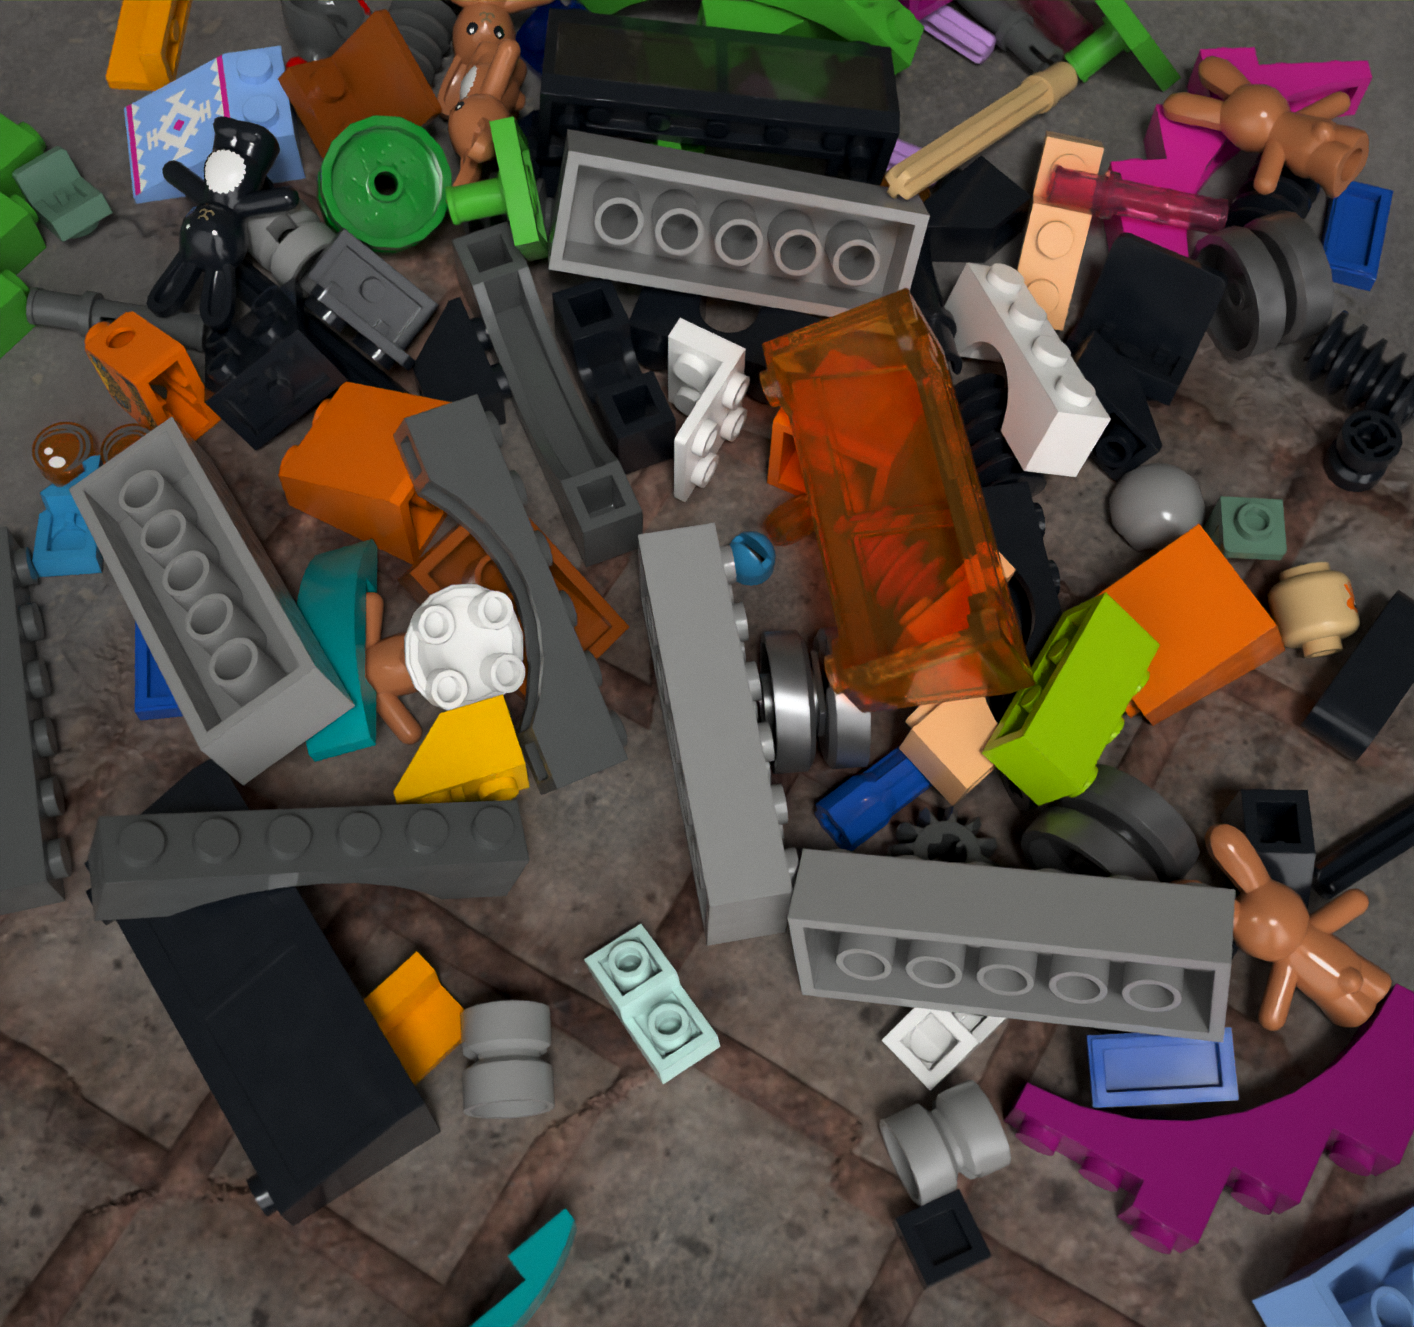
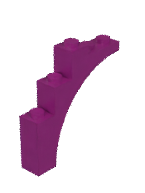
[1004,983,1414,1254]

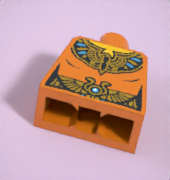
[84,311,221,441]

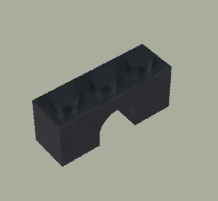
[552,278,676,474]
[629,286,820,404]

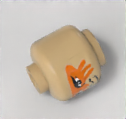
[1268,562,1360,658]

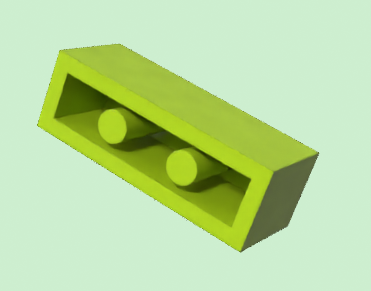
[982,592,1160,806]

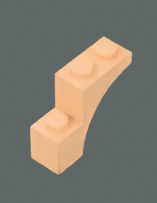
[1016,131,1104,331]
[892,551,1016,806]

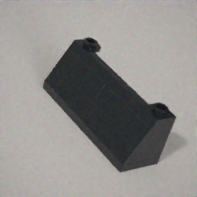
[84,759,440,1226]

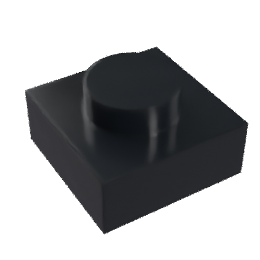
[892,1189,992,1290]

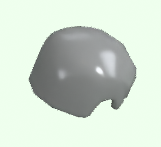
[1109,463,1206,552]

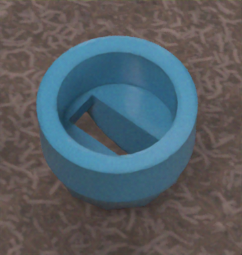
[729,531,776,586]

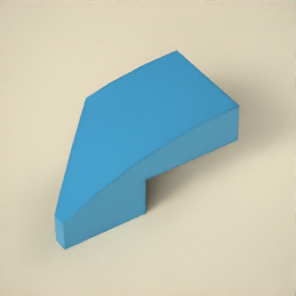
[32,455,103,577]

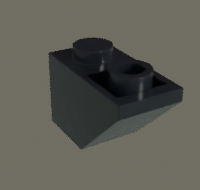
[922,156,1032,263]
[412,297,511,425]
[1071,331,1163,482]
[1220,789,1316,909]

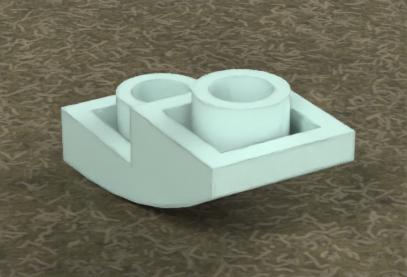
[584,924,720,1084]

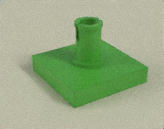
[1064,0,1181,92]
[445,116,548,261]

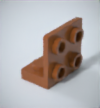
[278,9,442,159]

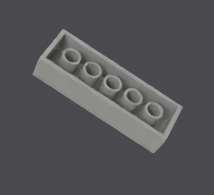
[548,129,930,329]
[69,416,355,785]
[638,523,800,946]
[788,849,1235,1042]

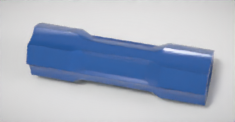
[814,746,932,851]

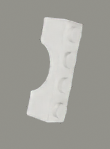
[945,262,1111,477]

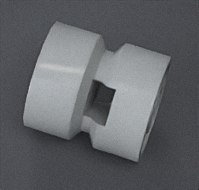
[245,197,336,302]
[460,1000,555,1119]
[880,1079,1011,1206]

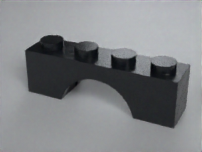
[942,481,1062,724]

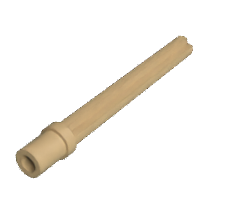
[885,61,1078,200]

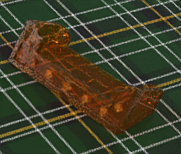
[760,288,1035,713]

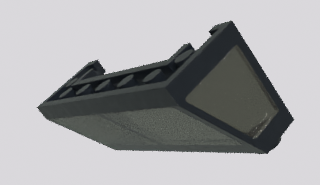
[537,8,900,186]

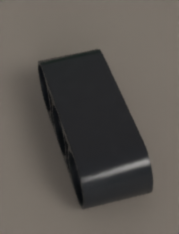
[1301,590,1414,762]

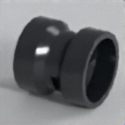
[1323,410,1403,492]

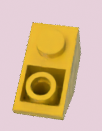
[393,694,530,805]

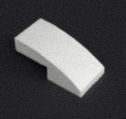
[882,1008,1007,1091]

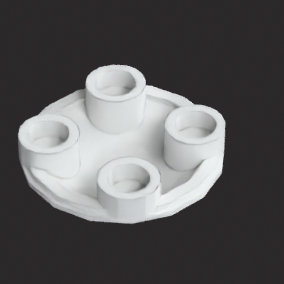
[404,584,525,711]

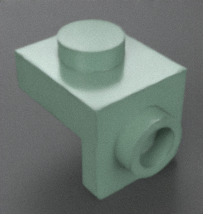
[12,146,113,242]
[1203,496,1287,560]

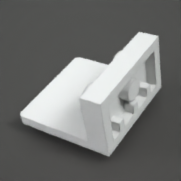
[668,318,750,502]

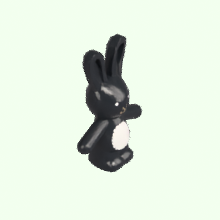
[146,116,299,331]

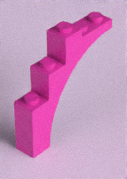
[1099,47,1372,258]

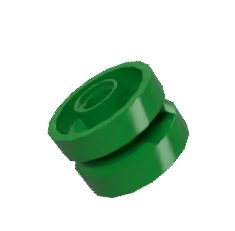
[316,115,452,255]

